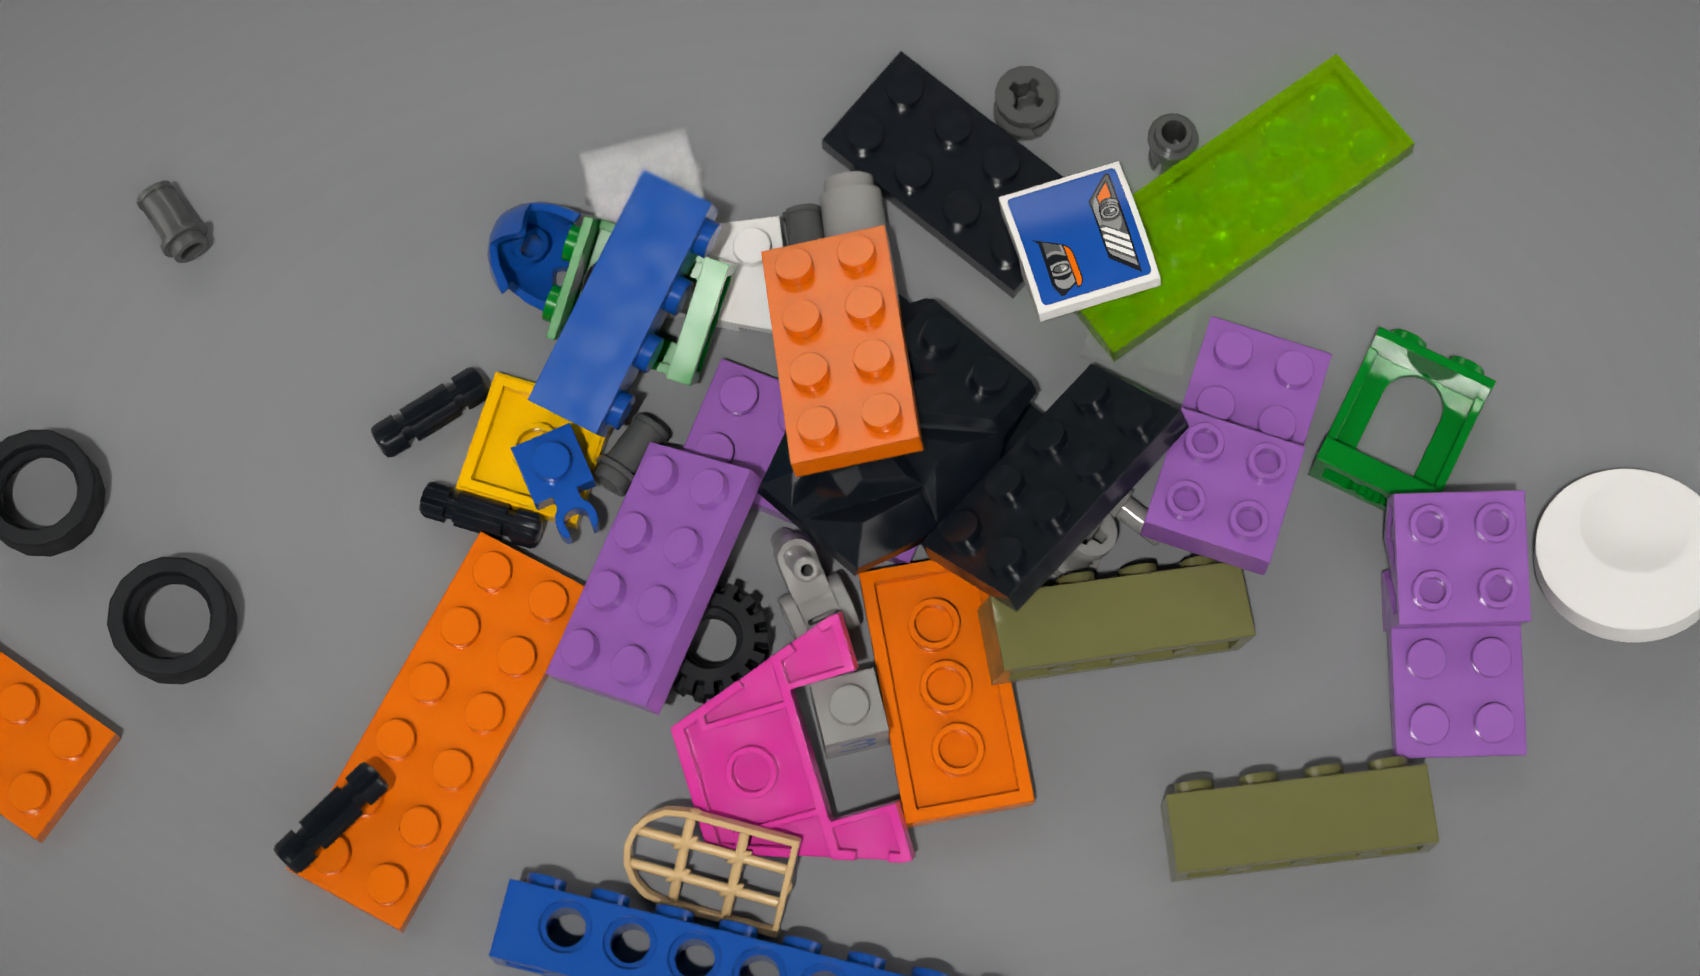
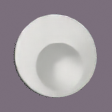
[1534,469,1700,643]

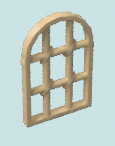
[624,806,802,938]

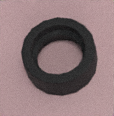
[0,430,105,557]
[107,557,237,685]

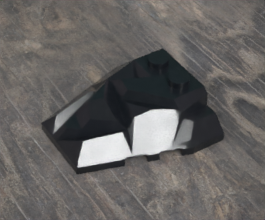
[757,294,1043,576]

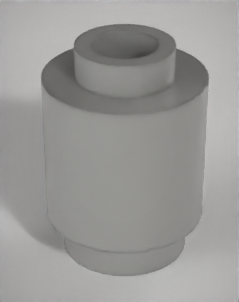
[819,171,887,238]

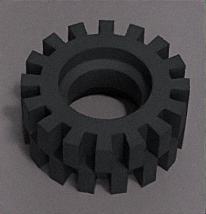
[672,583,770,704]

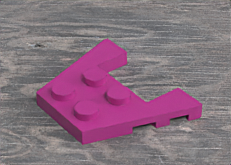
[670,611,916,863]

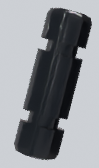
[371,367,489,457]
[419,481,544,549]
[274,762,388,873]

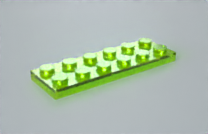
[1074,53,1415,362]

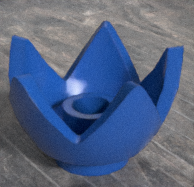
[487,201,596,311]

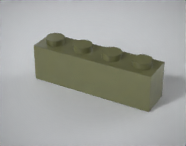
[977,556,1256,685]
[1160,756,1440,882]

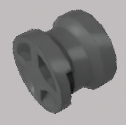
[994,66,1057,141]

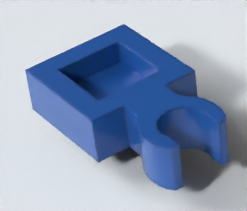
[511,423,600,544]

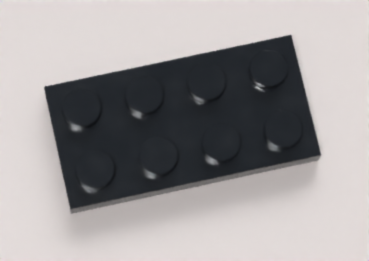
[822,51,1064,299]
[921,364,1189,612]

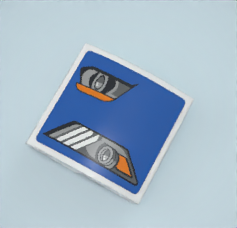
[998,161,1161,322]

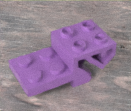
[1140,316,1332,576]
[1381,490,1531,759]

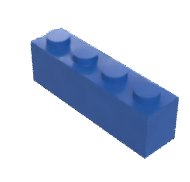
[528,169,722,438]

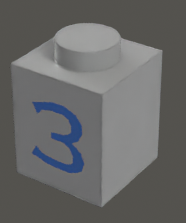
[810,668,889,760]

